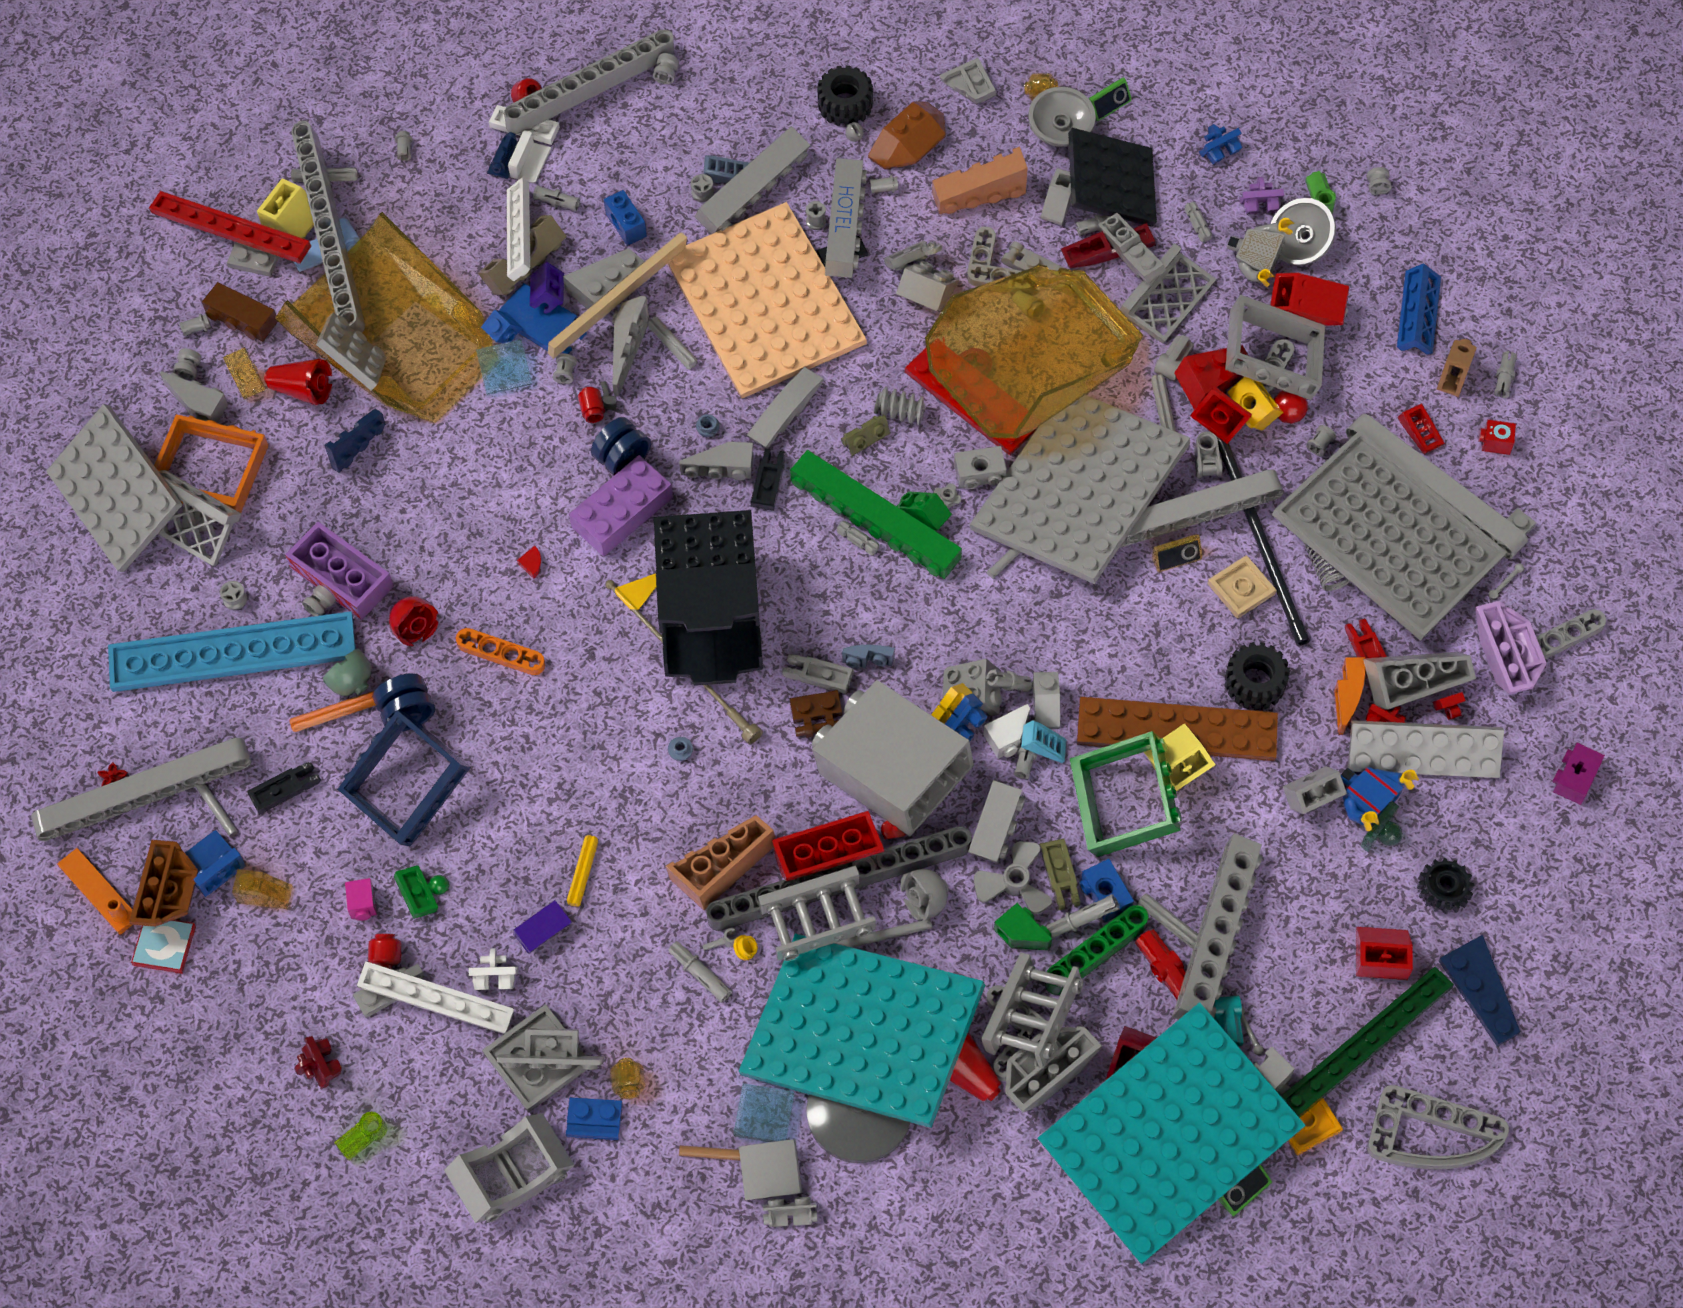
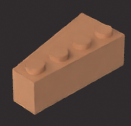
[932,146,1028,214]
[665,815,776,910]

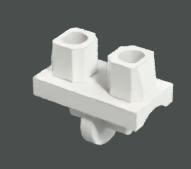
[469,948,518,990]

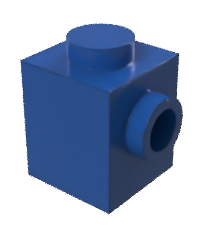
[481,310,523,345]

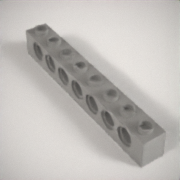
[1172,833,1263,1020]

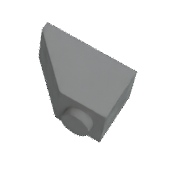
[1032,672,1060,729]

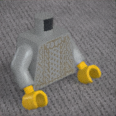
[1227,217,1295,287]

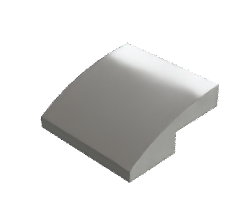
[739,1139,802,1200]

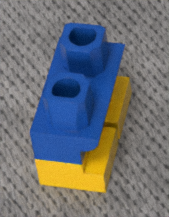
[931,683,988,742]

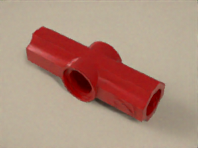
[1135,929,1197,1000]

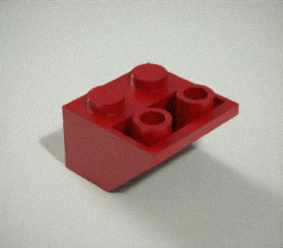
[1356,926,1413,980]

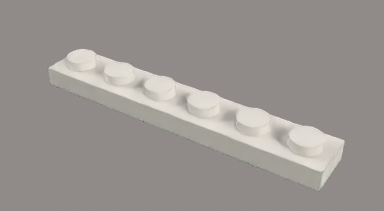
[507,177,530,281]
[357,961,514,1034]

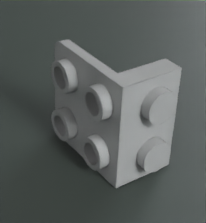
[943,659,1002,716]

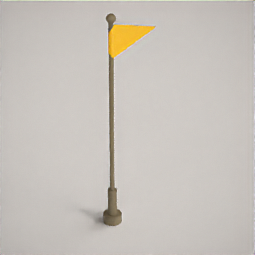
[605,573,763,745]

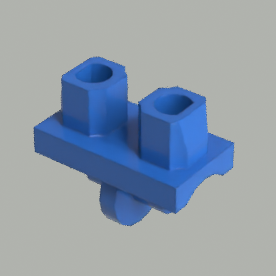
[1199,124,1243,165]

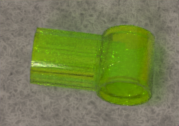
[334,1111,387,1161]

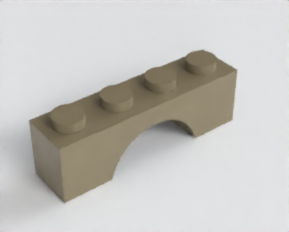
[478,215,567,295]

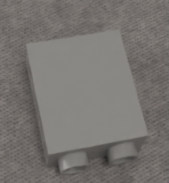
[812,680,974,836]

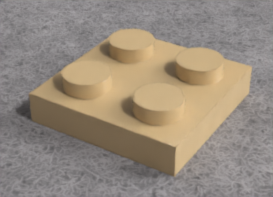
[1207,555,1277,619]

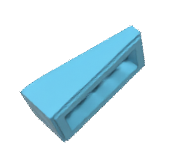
[1021,720,1067,763]

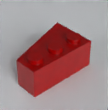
[1174,344,1249,409]

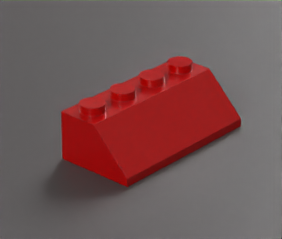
[772,811,884,881]

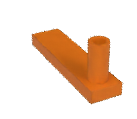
[57,848,132,935]

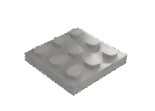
[316,312,387,391]
[482,1004,587,1113]

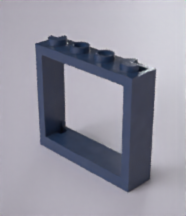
[337,710,471,847]

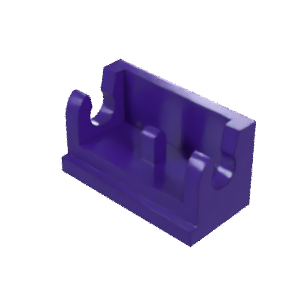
[529,261,564,313]
[513,900,572,953]

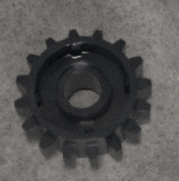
[1417,858,1475,914]

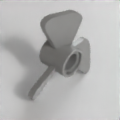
[974,841,1052,914]

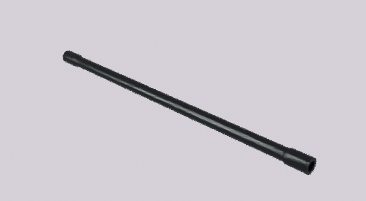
[1215,435,1310,646]

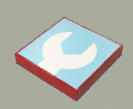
[131,920,196,974]

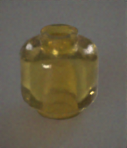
[1024,73,1058,101]
[610,1058,646,1099]

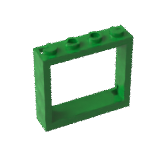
[1070,731,1182,857]

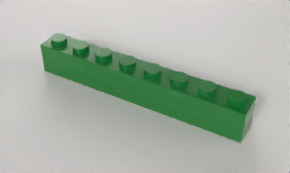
[790,450,962,579]

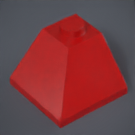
[1190,386,1252,444]

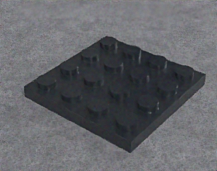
[1068,127,1157,226]

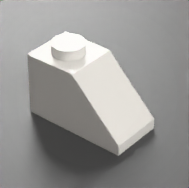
[983,704,1030,759]

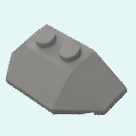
[1005,1026,1102,1113]

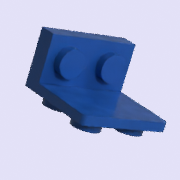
[185,830,246,897]

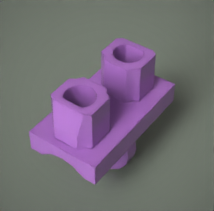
[1240,177,1284,215]

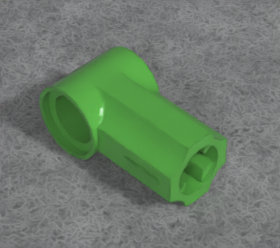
[1305,171,1336,214]

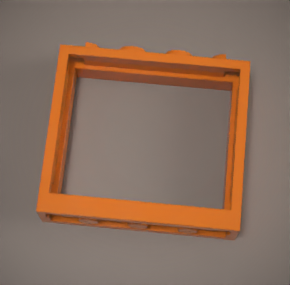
[154,414,269,513]

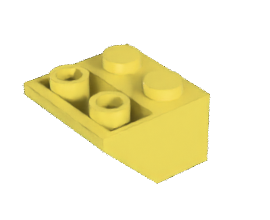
[257,178,314,239]
[1143,724,1216,791]

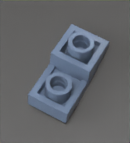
[842,645,895,669]

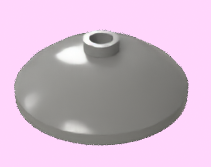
[1028,87,1096,147]
[1271,198,1336,266]

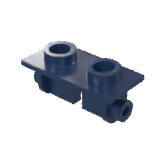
[487,132,518,179]

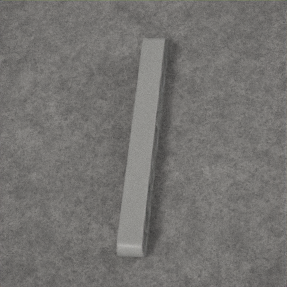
[292,121,365,333]

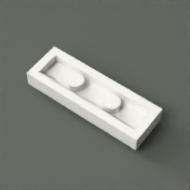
[489,105,560,145]

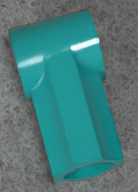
[1213,995,1244,1047]

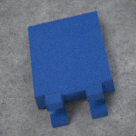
[499,283,587,354]

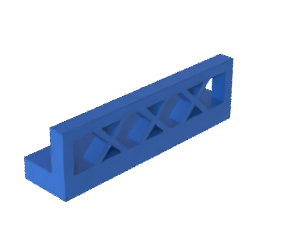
[1397,263,1441,355]

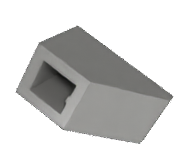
[1041,168,1071,225]

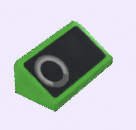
[1089,77,1131,121]
[1218,1165,1272,1217]

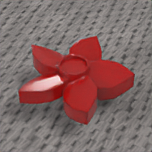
[97,762,128,787]

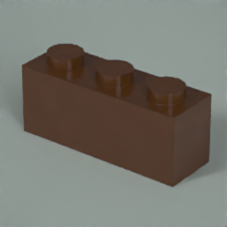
[202,282,279,342]

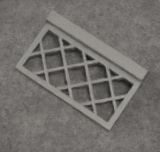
[1117,243,1216,344]
[158,470,241,566]

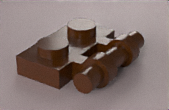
[789,690,842,738]

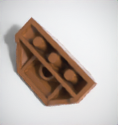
[868,101,946,170]
[129,839,198,927]

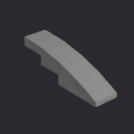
[747,367,824,449]

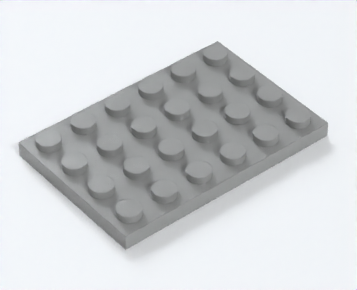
[46,404,183,572]

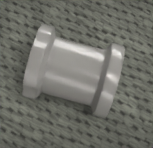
[805,201,826,230]
[553,353,577,384]
[1306,425,1336,457]

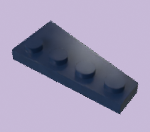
[1439,934,1520,1047]

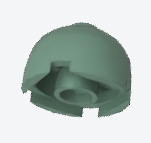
[323,648,372,696]

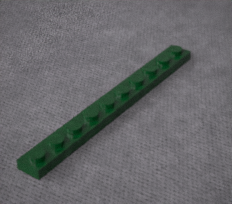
[1281,967,1454,1118]

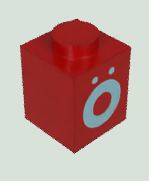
[1478,419,1516,455]

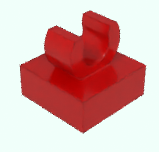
[1432,692,1466,720]

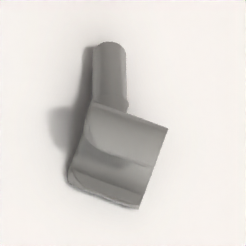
[702,928,736,951]

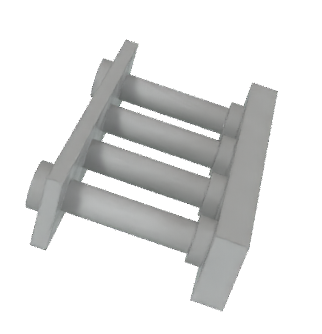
[758,866,876,961]
[981,953,1083,1068]

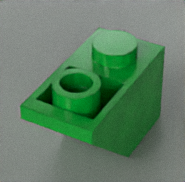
[897,491,952,531]
[994,903,1052,950]

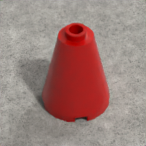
[264,359,332,405]
[950,1032,1002,1102]

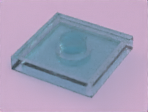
[476,339,532,395]
[733,1084,795,1142]

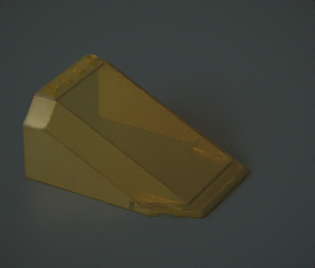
[275,212,499,423]
[925,265,1143,438]

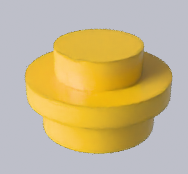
[734,935,758,961]

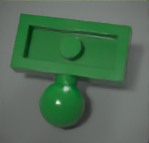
[394,865,449,919]

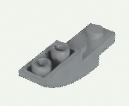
[1098,213,1166,283]

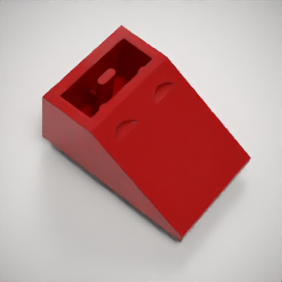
[1270,273,1350,326]

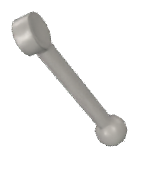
[1488,563,1524,600]
[1240,1007,1264,1055]

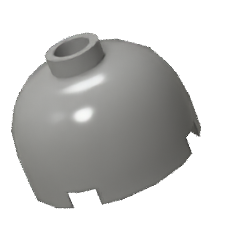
[900,869,949,921]

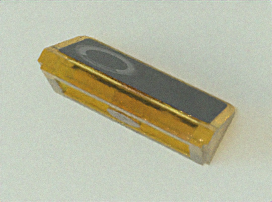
[1152,534,1202,572]

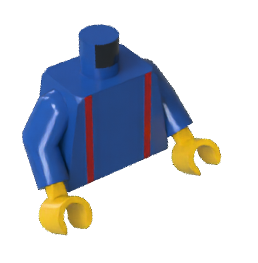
[1341,767,1419,831]

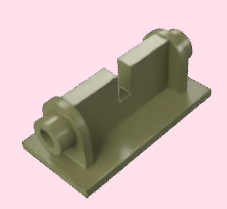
[841,415,891,456]

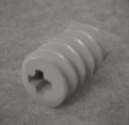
[874,386,925,426]

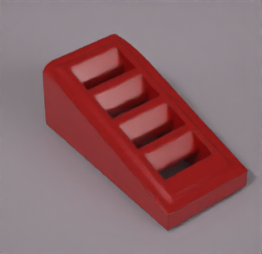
[1397,403,1445,454]

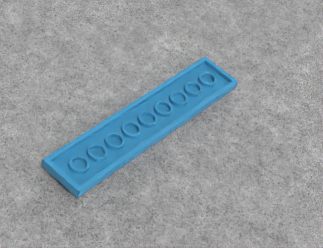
[108,611,356,692]

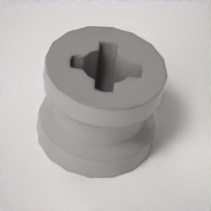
[1366,167,1392,195]
[691,174,714,202]
[220,581,247,610]

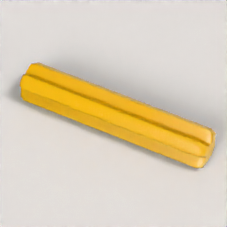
[567,835,598,907]

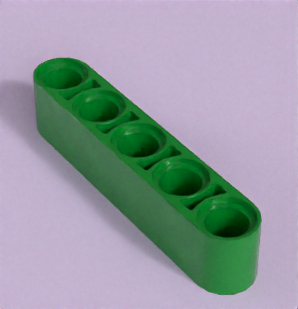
[1045,905,1148,995]

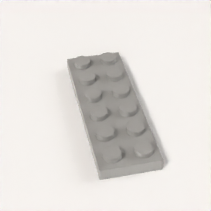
[1348,721,1504,778]

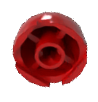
[389,596,439,646]

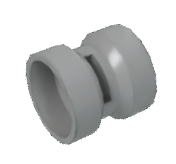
[653,53,679,85]
[173,348,202,380]
[302,585,336,616]

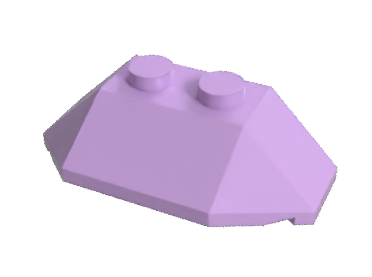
[1476,601,1547,694]

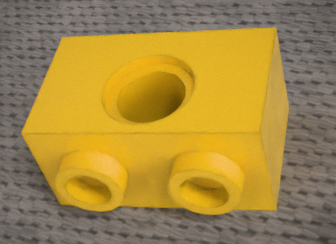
[1227,377,1283,431]

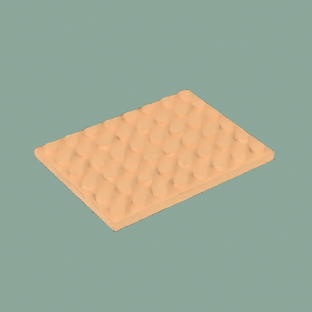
[667,202,867,399]

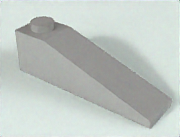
[612,296,649,397]

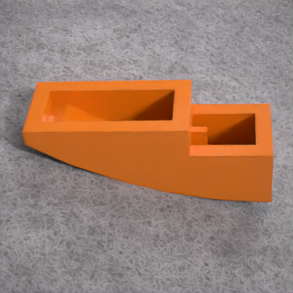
[1334,657,1365,735]

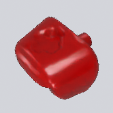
[880,821,906,839]

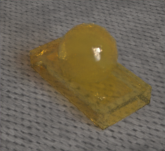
[223,347,266,399]

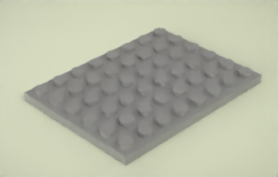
[970,388,1190,584]
[1272,430,1507,641]

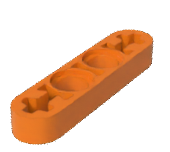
[455,628,545,675]

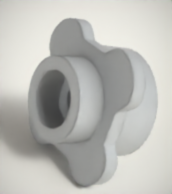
[934,483,961,508]

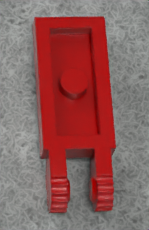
[1345,618,1387,678]

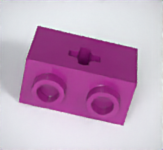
[1552,742,1605,805]

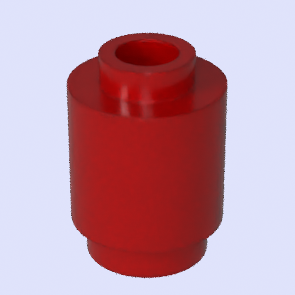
[578,387,605,423]

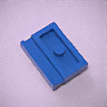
[566,1097,623,1140]

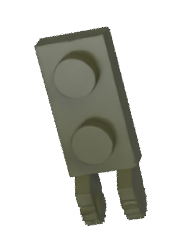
[1039,838,1080,910]

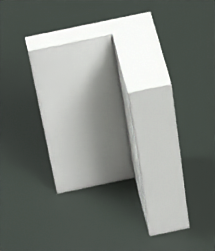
[508,130,551,184]

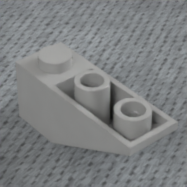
[160,371,228,423]
[679,442,754,480]

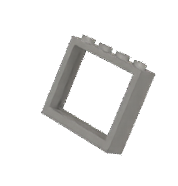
[1225,295,1325,400]

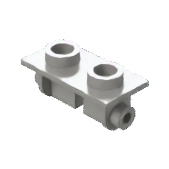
[763,1197,817,1227]

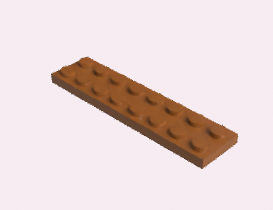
[1077,696,1278,761]

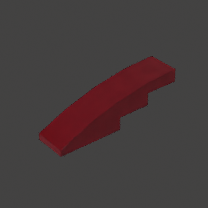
[1061,223,1156,269]

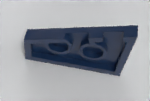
[324,408,386,473]

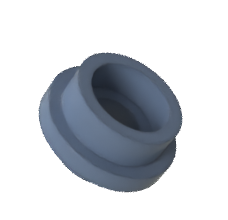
[696,414,720,437]
[668,737,693,761]

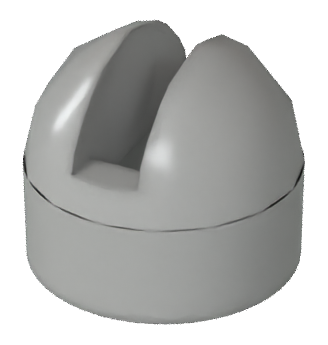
[845,122,863,142]

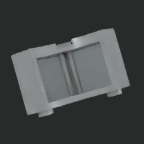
[444,1113,574,1223]

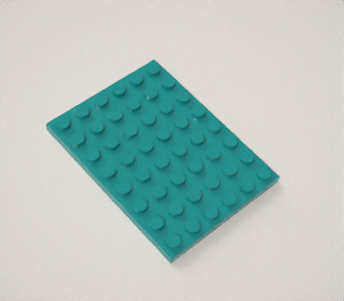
[738,933,985,1128]
[1037,1002,1306,1265]

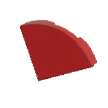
[517,545,541,579]

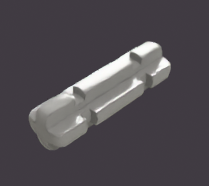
[1185,202,1212,242]
[837,521,879,555]

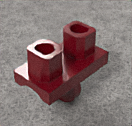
[294,1036,342,1089]

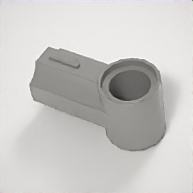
[1154,335,1194,382]

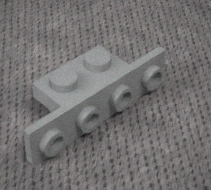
[497,1028,604,1070]

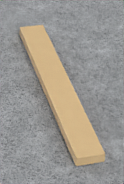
[548,232,687,359]

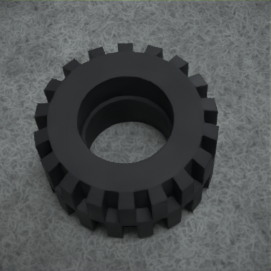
[817,65,873,127]
[1225,642,1290,710]

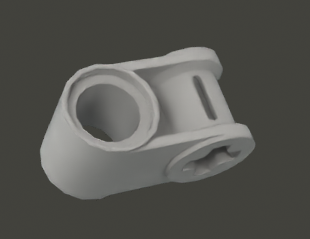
[1194,432,1222,479]

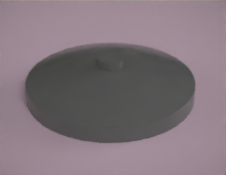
[807,1094,911,1163]

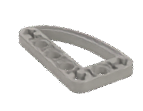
[1367,1085,1509,1169]

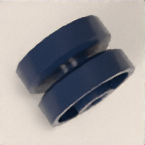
[590,417,651,476]
[372,673,436,732]

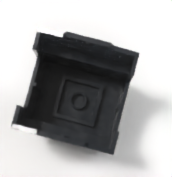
[653,510,763,686]

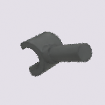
[601,381,617,410]

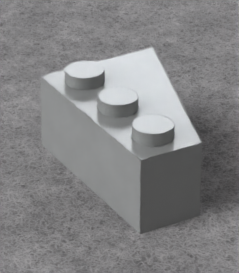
[563,248,645,310]
[968,780,1026,864]

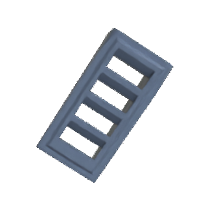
[704,155,749,183]

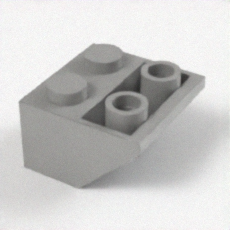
[896,261,960,311]

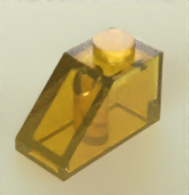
[232,869,293,910]

